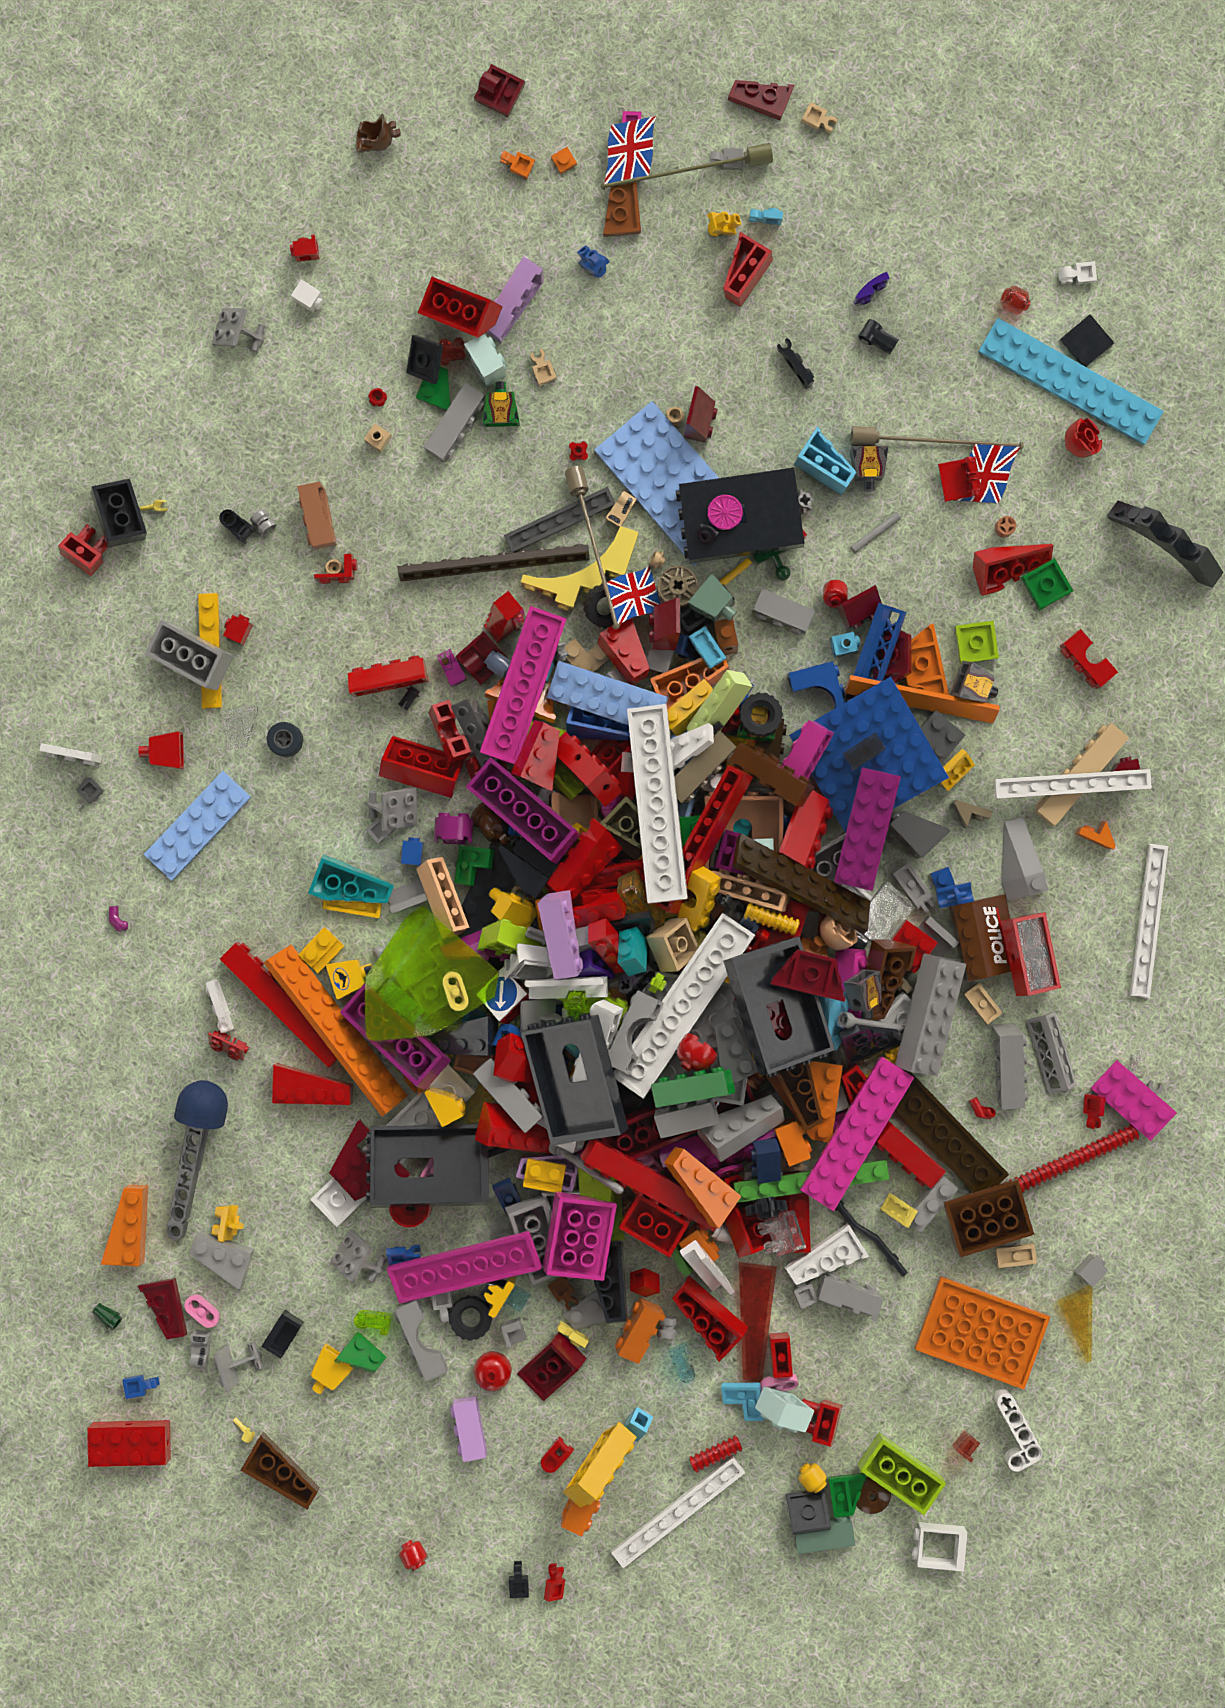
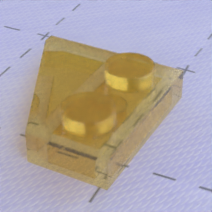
[463,1083,496,1124]

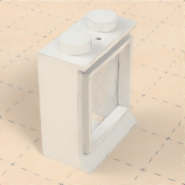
[504,943,554,980]

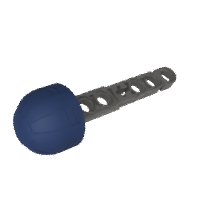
[166,1080,228,1241]

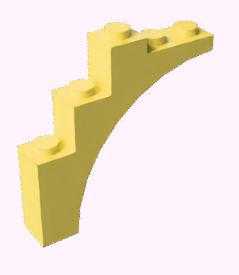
[521,526,639,611]

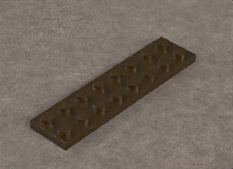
[733,833,870,934]
[895,1068,1009,1192]

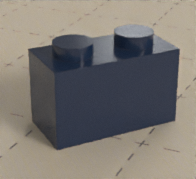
[750,1138,781,1184]

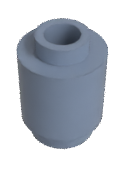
[484,651,511,678]

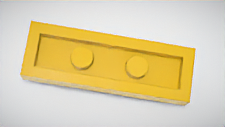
[322,900,383,918]

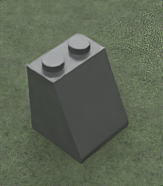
[888,811,950,859]

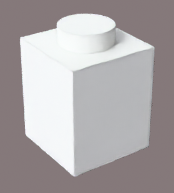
[291,279,323,313]

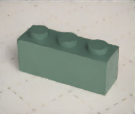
[794,1516,856,1554]

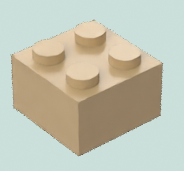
[647,918,699,972]

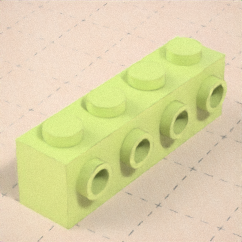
[686,670,753,737]

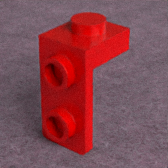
[314,554,358,584]

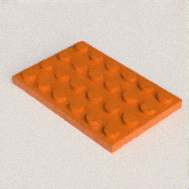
[914,1275,1050,1390]

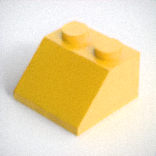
[424,1086,467,1127]

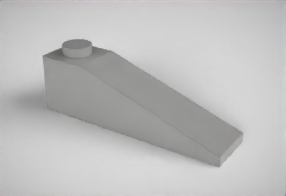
[1002,817,1049,901]

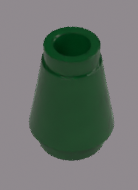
[92,1303,122,1330]

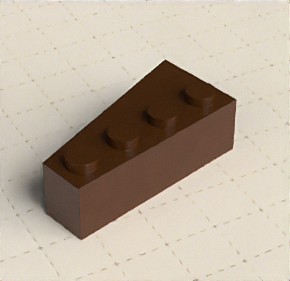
[727,743,815,807]
[777,1063,823,1131]
[240,1432,320,1510]

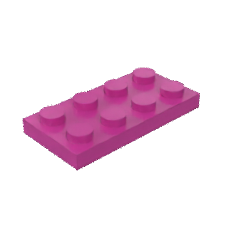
[1091,1059,1177,1141]

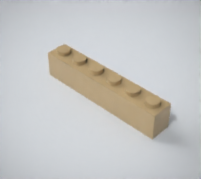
[1034,723,1129,827]

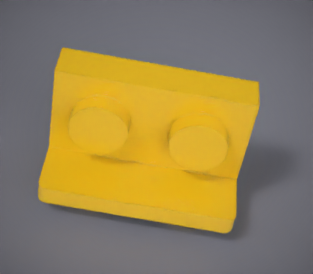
[938,749,975,792]

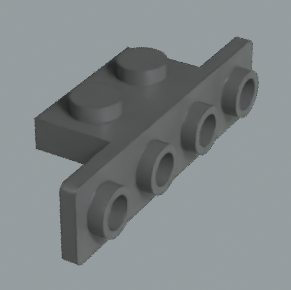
[451,699,501,767]

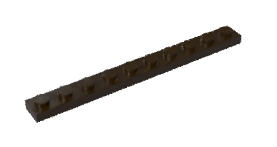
[397,544,590,582]

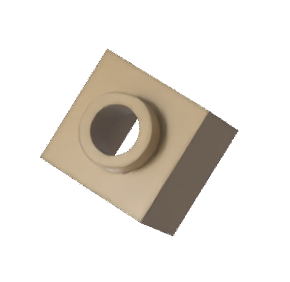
[364,423,392,453]

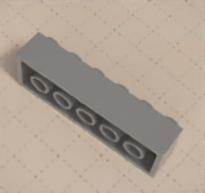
[895,954,966,1076]

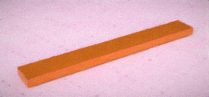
[845,675,1000,723]

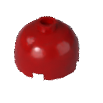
[1065,418,1103,458]
[677,1033,717,1071]
[473,1351,512,1392]

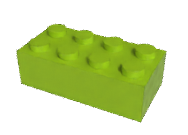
[857,1432,946,1516]

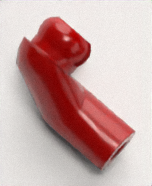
[969,1097,996,1120]

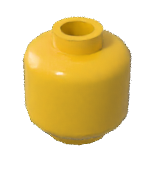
[798,1462,827,1493]

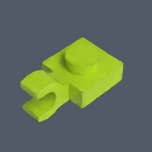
[649,973,666,994]

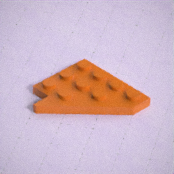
[765,1060,843,1142]

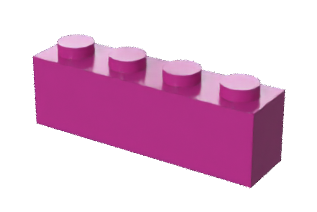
[772,720,834,790]

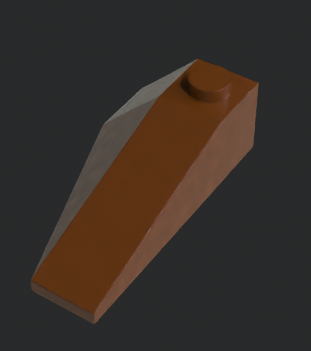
[868,939,917,1020]

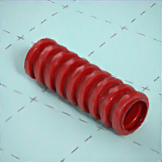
[689,1435,743,1473]

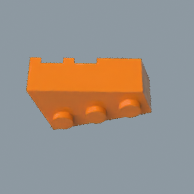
[615,1297,666,1364]

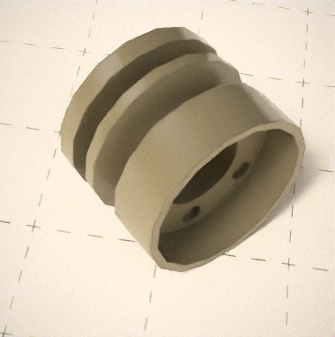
[657,566,698,610]

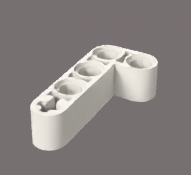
[994,1389,1043,1472]

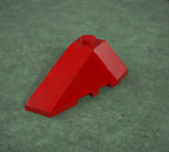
[973,544,1054,596]

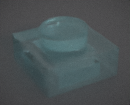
[504,1285,531,1312]

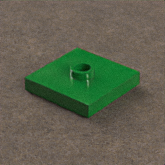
[1021,558,1074,611]

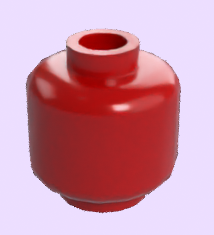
[823,580,848,608]
[399,1540,427,1571]

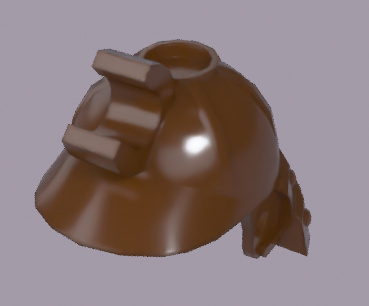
[356,113,401,153]
[471,803,510,846]

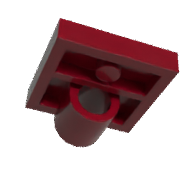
[474,64,525,117]
[455,631,508,685]

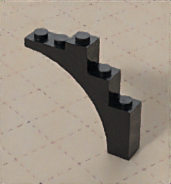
[1107,500,1224,588]

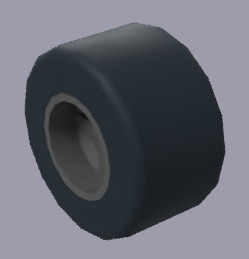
[266,722,303,757]

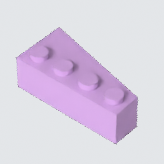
[486,256,544,343]
[537,890,583,980]

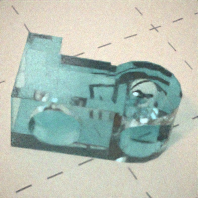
[669,1342,695,1383]

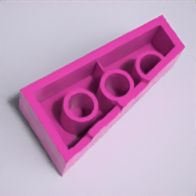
[835,948,868,1030]

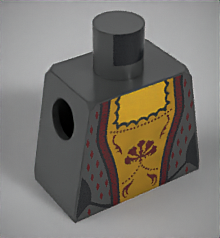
[850,446,888,492]
[950,661,998,702]
[843,969,881,1019]

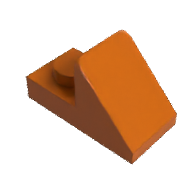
[1075,821,1116,850]

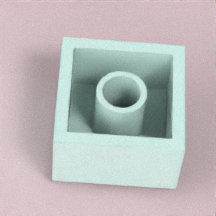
[464,333,507,387]
[755,1386,814,1433]

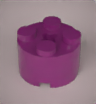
[434,813,473,845]

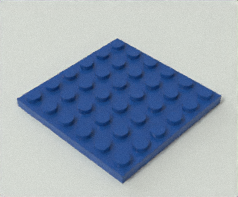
[789,676,949,833]

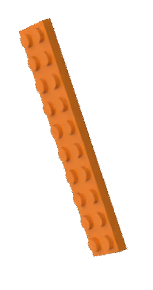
[264,945,408,1117]

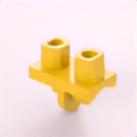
[707,211,741,237]
[211,1205,244,1242]

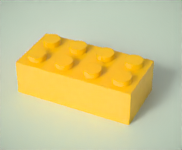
[563,1422,637,1508]

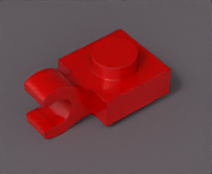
[1083,1094,1105,1129]
[544,1563,565,1602]

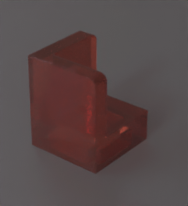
[953,1430,980,1463]

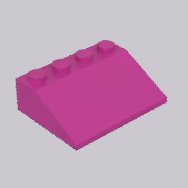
[542,1192,617,1281]

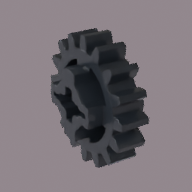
[745,1197,788,1221]

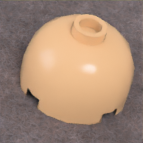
[820,916,858,950]

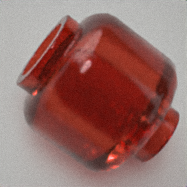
[1000,286,1031,315]

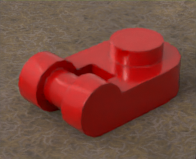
[541,1436,574,1473]

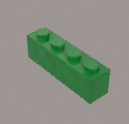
[651,1066,736,1108]

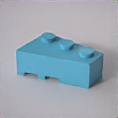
[794,426,856,495]
[818,991,849,1050]

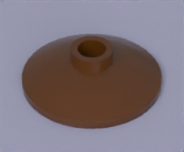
[856,1476,891,1514]

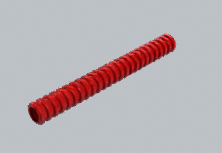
[1004,1124,1139,1193]

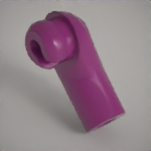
[109,906,128,932]

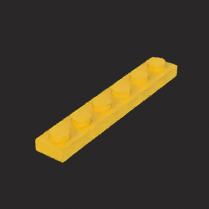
[198,593,222,709]

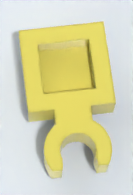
[557,1321,589,1348]

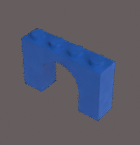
[787,661,845,709]

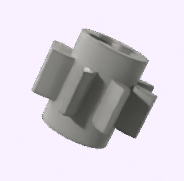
[798,489,814,515]

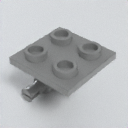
[212,308,266,353]
[367,787,417,831]
[521,998,570,1037]
[330,1229,387,1282]
[214,1341,264,1392]

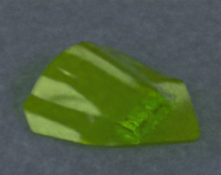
[365,906,499,1041]

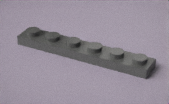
[504,487,615,553]

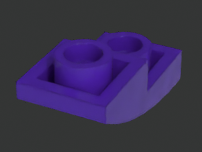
[854,272,890,305]

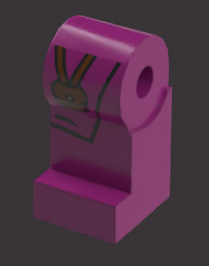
[437,649,467,688]

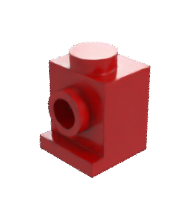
[290,234,320,262]

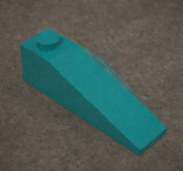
[308,854,394,903]

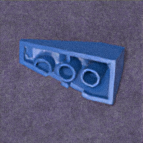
[566,706,630,740]

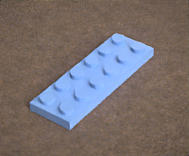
[547,661,668,725]
[144,771,251,881]

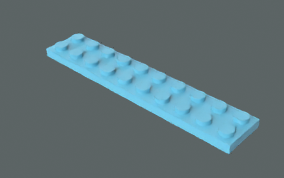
[978,318,1164,445]

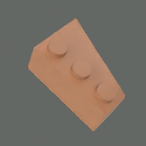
[297,481,337,550]

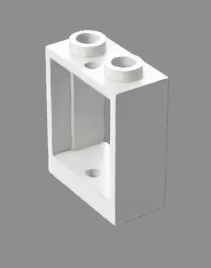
[912,1522,967,1571]

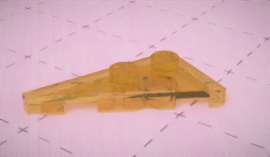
[1057,1285,1093,1363]

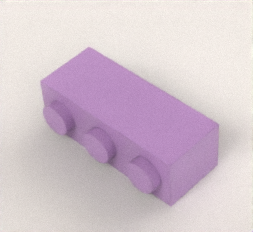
[450,1395,487,1462]

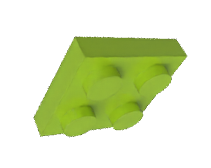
[954,620,999,664]

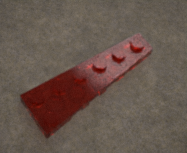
[738,1261,777,1382]

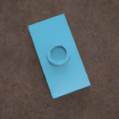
[689,626,726,669]

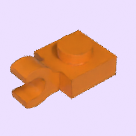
[500,151,535,179]

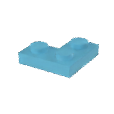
[721,1383,764,1421]

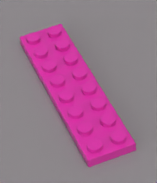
[480,606,567,765]
[799,1056,914,1211]
[387,1231,542,1304]

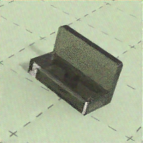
[843,732,886,771]

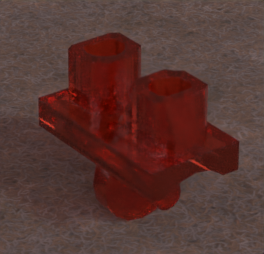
[438,337,466,366]

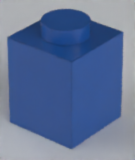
[401,837,424,865]

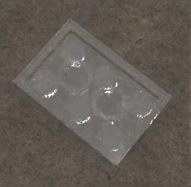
[859,881,915,942]

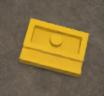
[298,927,345,974]
[523,1158,566,1192]

